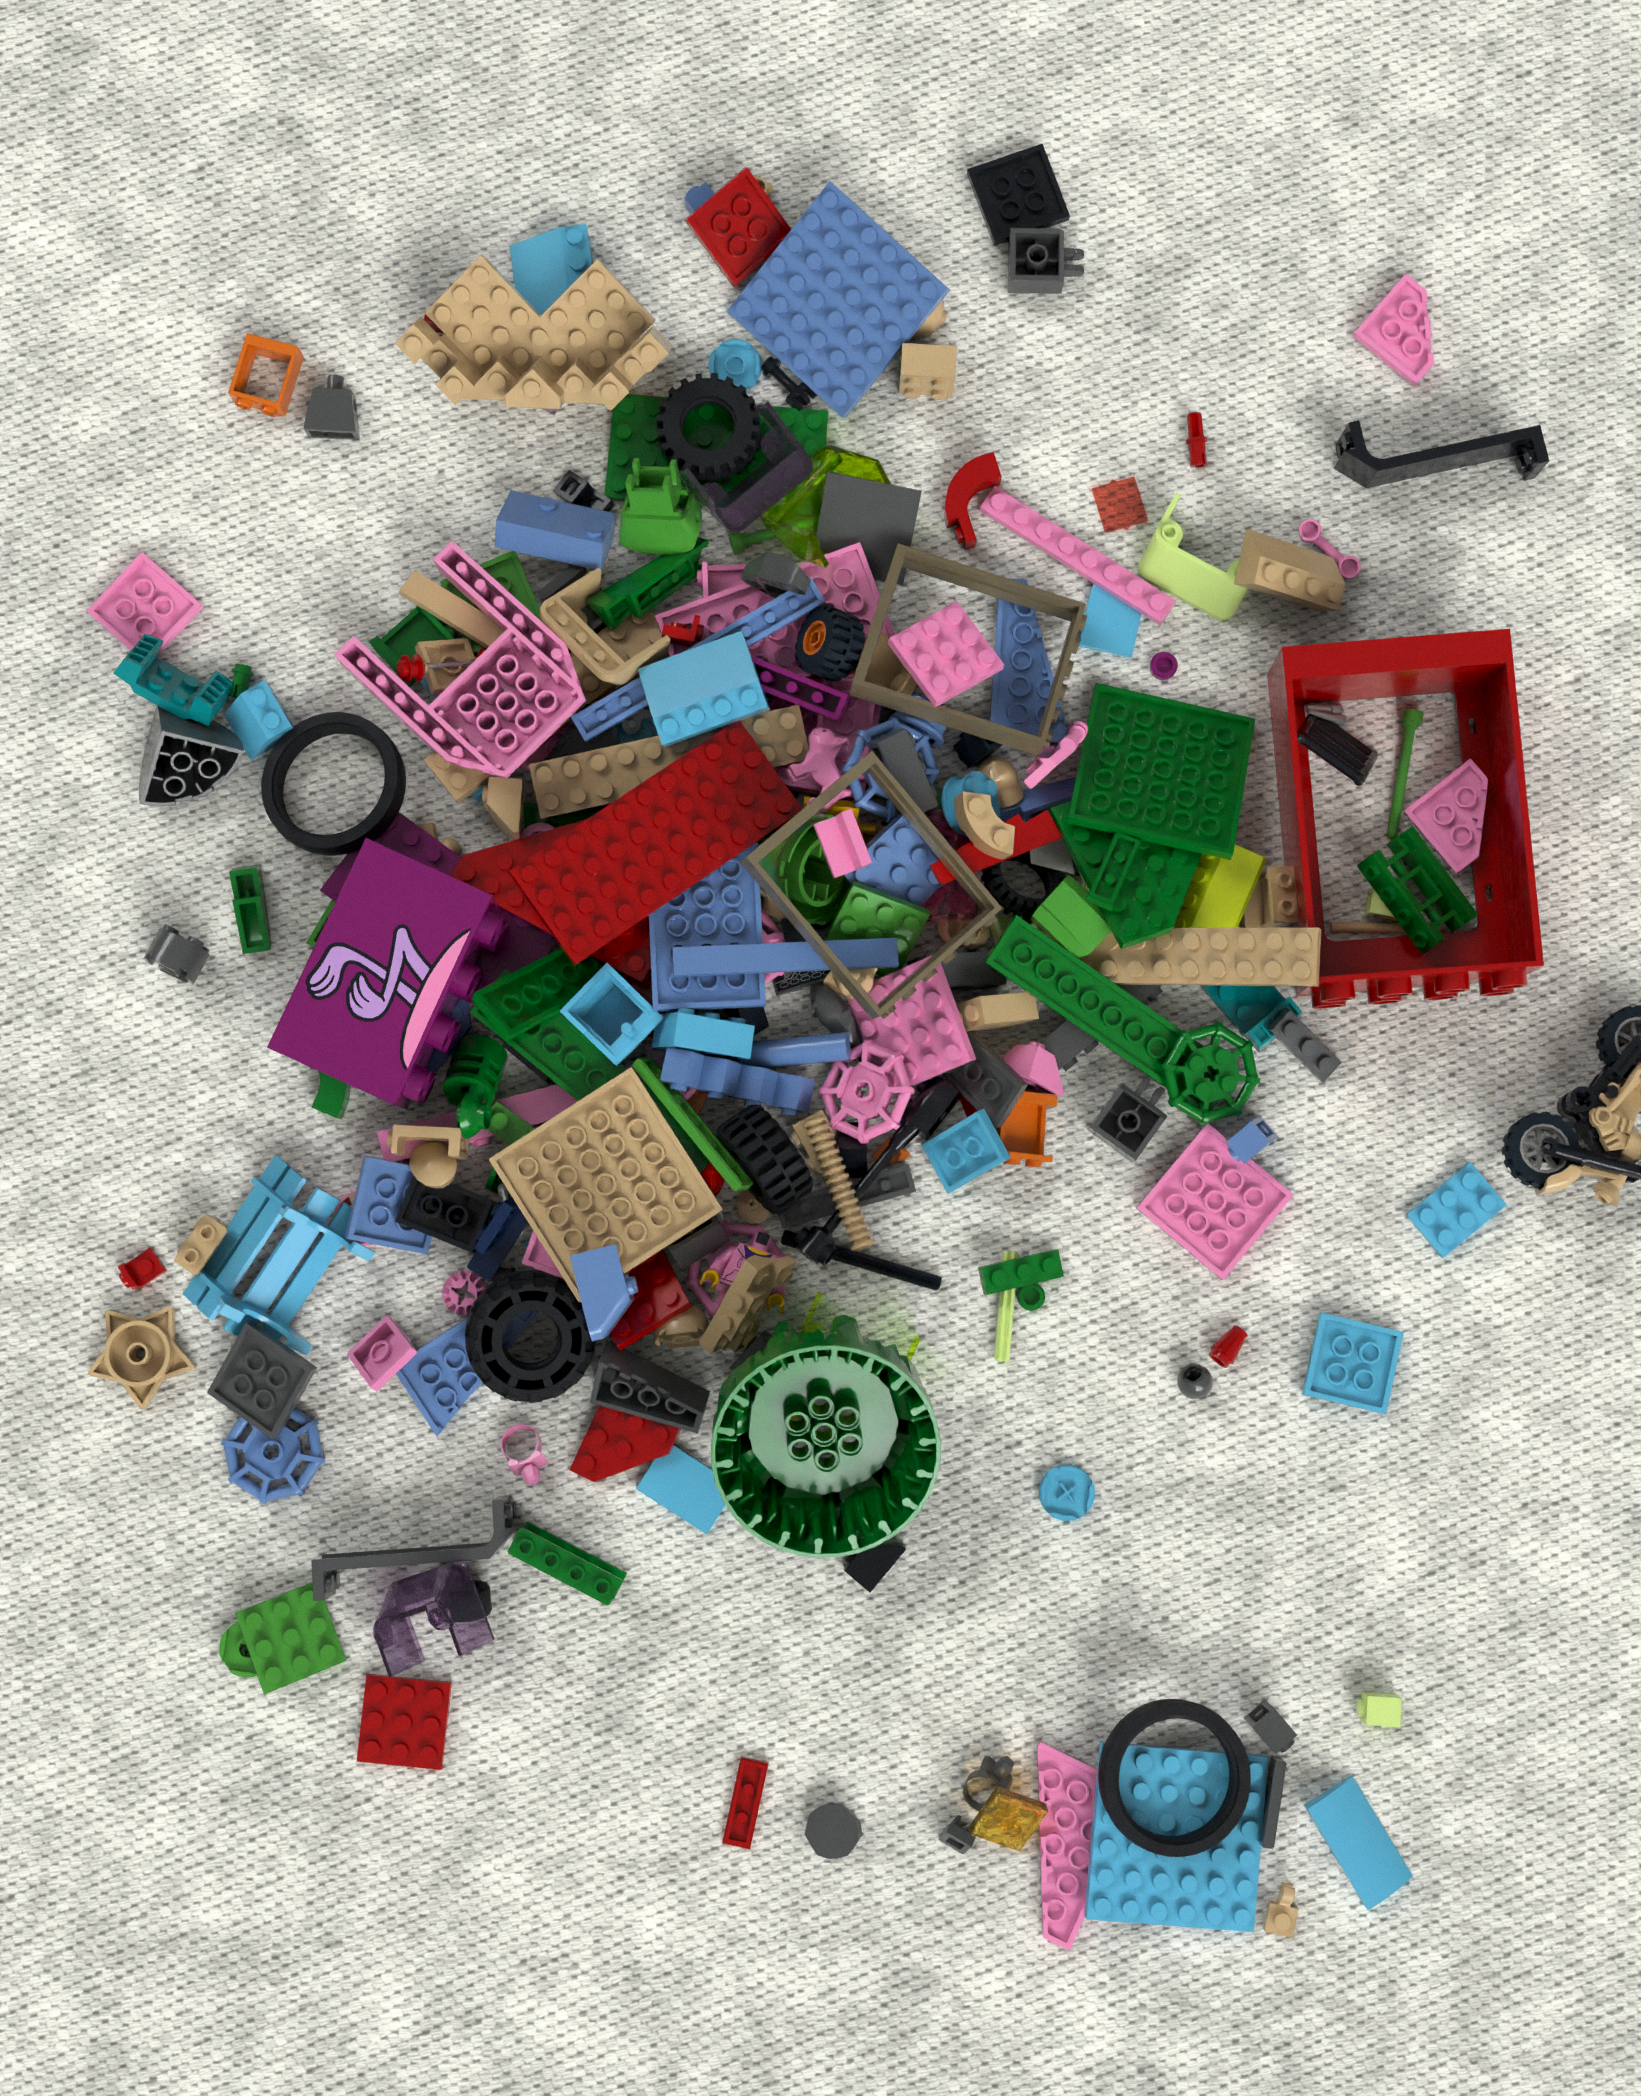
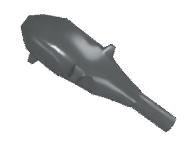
[809,982,873,1064]

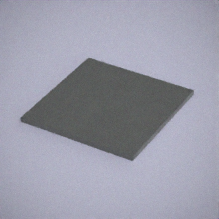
[812,471,922,585]

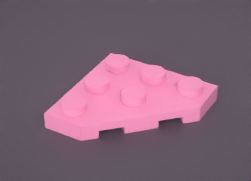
[1352,274,1434,387]
[1404,758,1488,875]

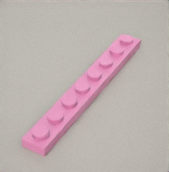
[980,486,1176,626]

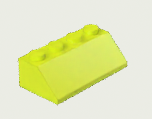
[1173,844,1267,928]

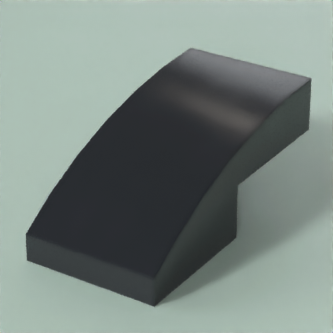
[553,470,615,512]

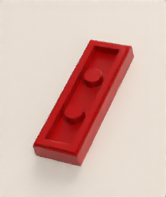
[722,1756,769,1849]

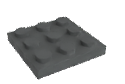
[207,1321,317,1440]

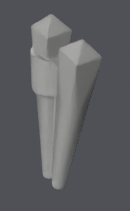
[1305,704,1347,726]

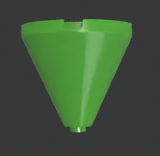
[758,814,850,925]

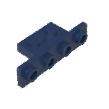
[467,1196,528,1282]

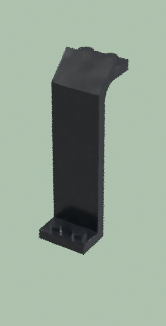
[1334,420,1549,488]

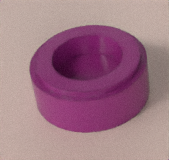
[1150,652,1178,680]

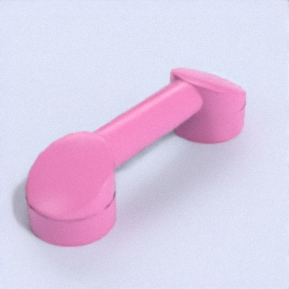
[1299,519,1361,579]

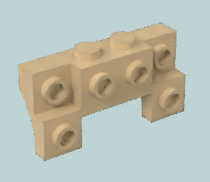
[699,1255,797,1354]

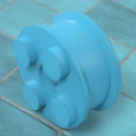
[941,771,1001,836]

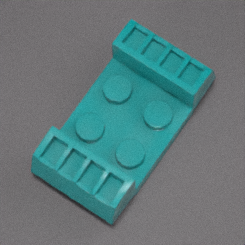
[113,634,232,726]
[1200,985,1302,1052]

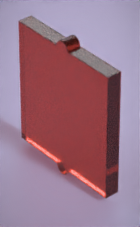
[1091,477,1148,533]

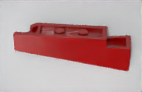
[929,810,1062,884]

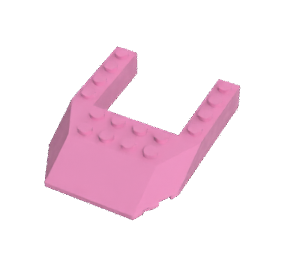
[334,541,586,779]

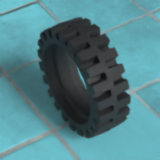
[981,851,1065,921]

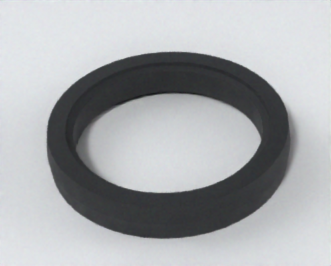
[261,712,406,856]
[1098,1699,1251,1857]

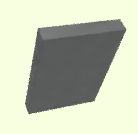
[942,1031,1028,1128]

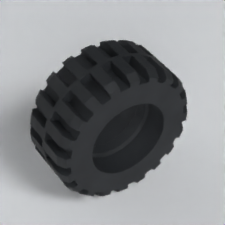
[716,1104,814,1214]

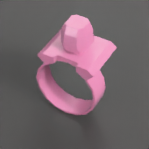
[501,1424,548,1486]

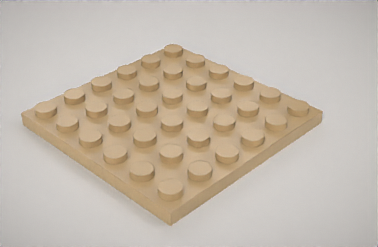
[489,1067,723,1303]

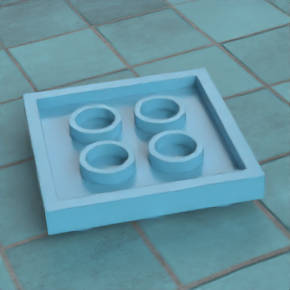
[1302,1312,1404,1414]

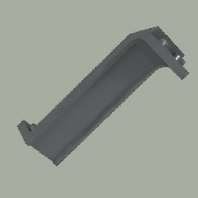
[311,1495,523,1601]

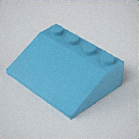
[510,224,593,315]
[638,631,770,748]

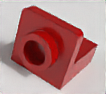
[662,615,704,648]
[118,1248,167,1290]

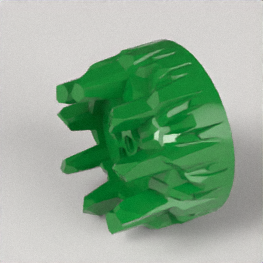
[711,1315,941,1558]

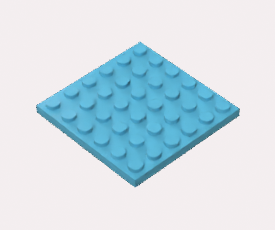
[1084,1741,1268,1932]

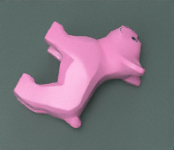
[786,727,852,816]

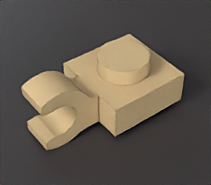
[1263,1882,1299,1938]

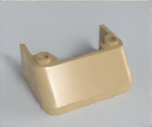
[540,568,670,687]

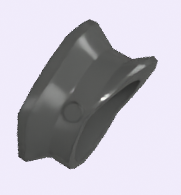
[805,1802,862,1859]

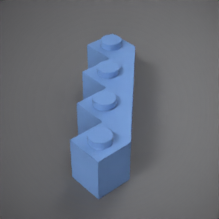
[660,1047,815,1117]

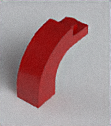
[944,452,1002,550]

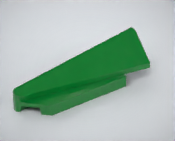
[587,537,708,630]

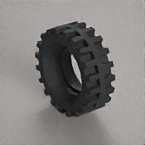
[656,373,761,485]

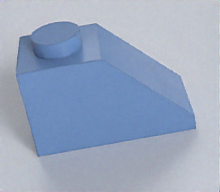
[1226,1116,1278,1164]

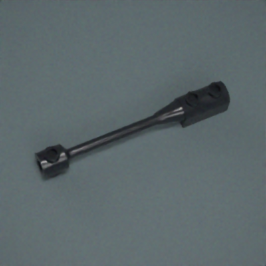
[795,1076,961,1266]

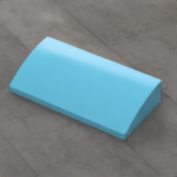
[1304,1775,1413,1910]

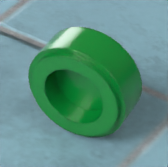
[1017,1283,1045,1311]

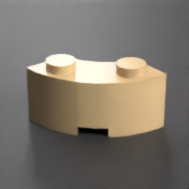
[954,791,1015,859]

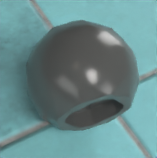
[1177,1364,1213,1399]

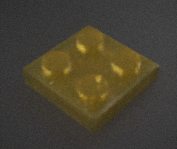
[969,1786,1048,1851]

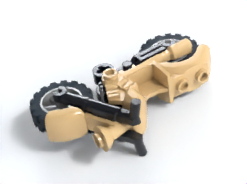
[1502,1005,1641,1206]

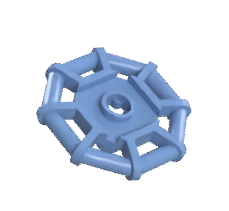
[842,717,940,822]
[221,1408,326,1504]

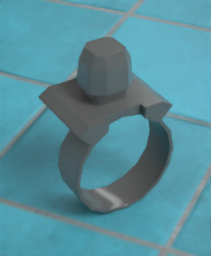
[963,1756,1014,1812]

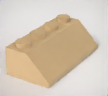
[1234,529,1345,611]

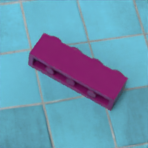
[751,656,852,723]

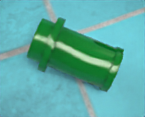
[229,664,254,698]

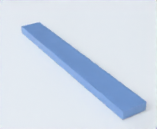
[672,938,899,977]

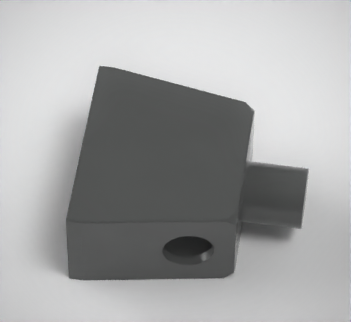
[303,375,360,440]

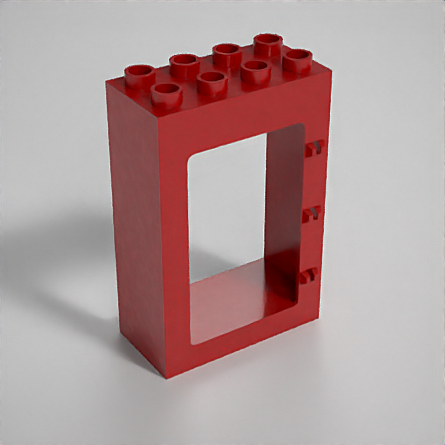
[1267,629,1544,1009]

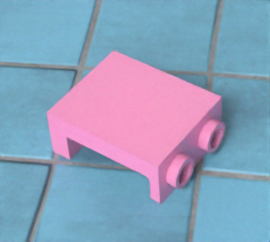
[697,562,746,600]

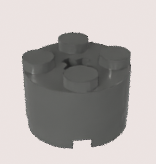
[143,924,210,985]

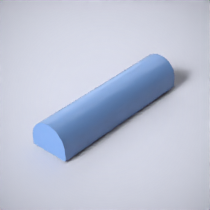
[739,1032,851,1068]

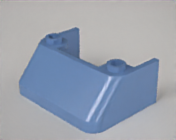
[570,1244,639,1342]

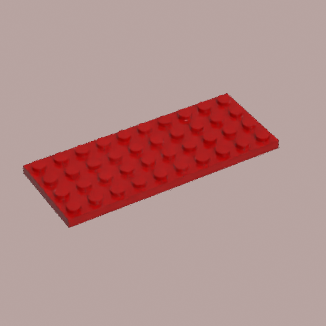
[509,721,802,966]

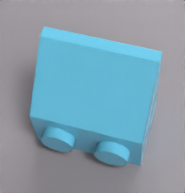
[224,680,294,760]

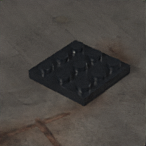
[967,143,1070,246]

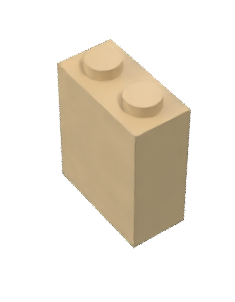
[956,992,1039,1032]

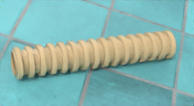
[803,1115,875,1252]

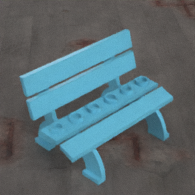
[183,1155,375,1356]

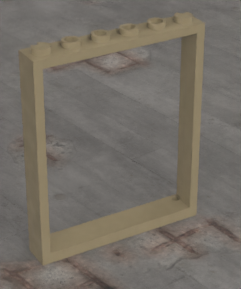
[849,543,1087,756]
[740,751,1002,1019]

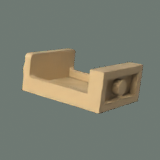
[1239,866,1299,928]
[387,1125,469,1160]

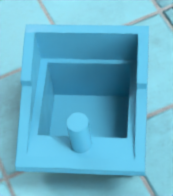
[560,963,664,1066]

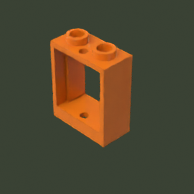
[228,333,304,417]

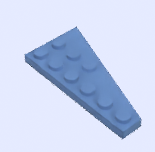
[990,578,1068,744]
[396,1311,539,1436]

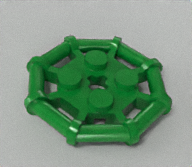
[1160,1021,1261,1126]

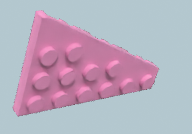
[1037,1740,1097,1951]

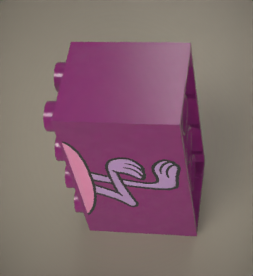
[267,838,508,1110]

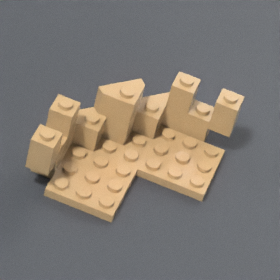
[395,254,672,411]

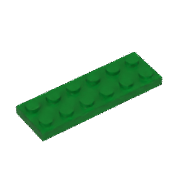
[471,948,624,1041]

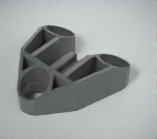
[740,552,822,613]

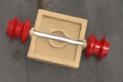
[397,638,485,695]

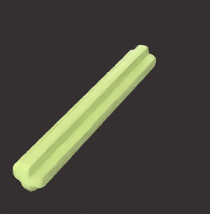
[994,1251,1018,1362]

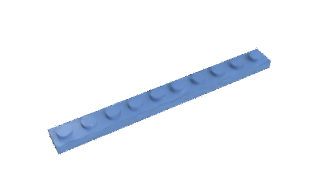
[571,578,825,742]

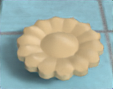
[735,1190,771,1225]

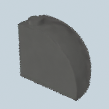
[139,706,244,807]

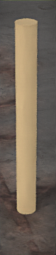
[1330,922,1442,933]

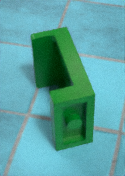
[369,604,457,688]

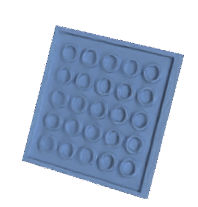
[727,181,950,419]

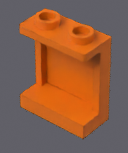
[995,1091,1057,1167]

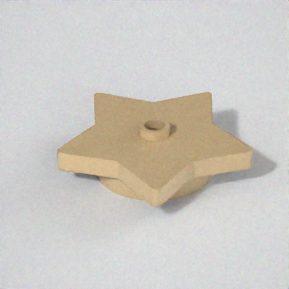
[88,1306,196,1409]

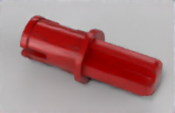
[1186,412,1208,468]

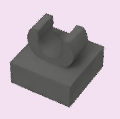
[939,1815,976,1854]

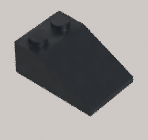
[395,1176,498,1253]

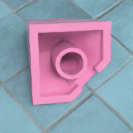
[1001,1042,1064,1096]

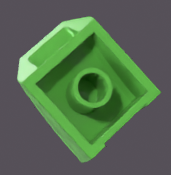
[1031,875,1111,958]

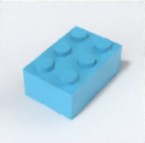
[652,1008,755,1060]

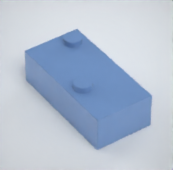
[495,490,616,570]

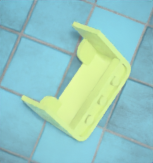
[1138,492,1248,620]

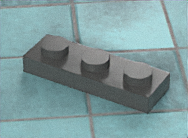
[1267,1008,1342,1083]

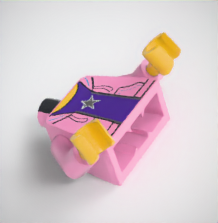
[700,1231,787,1313]

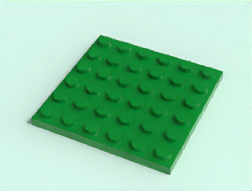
[1067,683,1255,860]

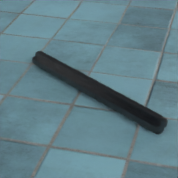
[781,1230,942,1291]

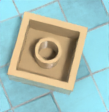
[899,343,957,400]

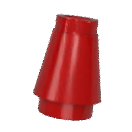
[1209,1325,1248,1368]

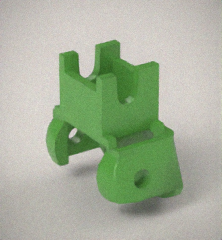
[619,458,702,555]

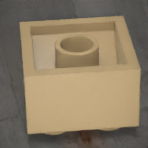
[482,777,525,841]

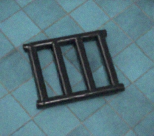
[1297,714,1378,786]

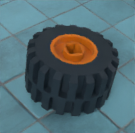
[795,605,865,682]

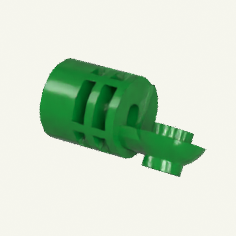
[442,1034,508,1139]

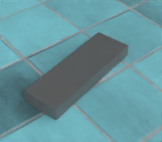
[1260,1756,1287,1849]

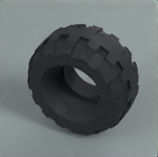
[465,1270,596,1403]

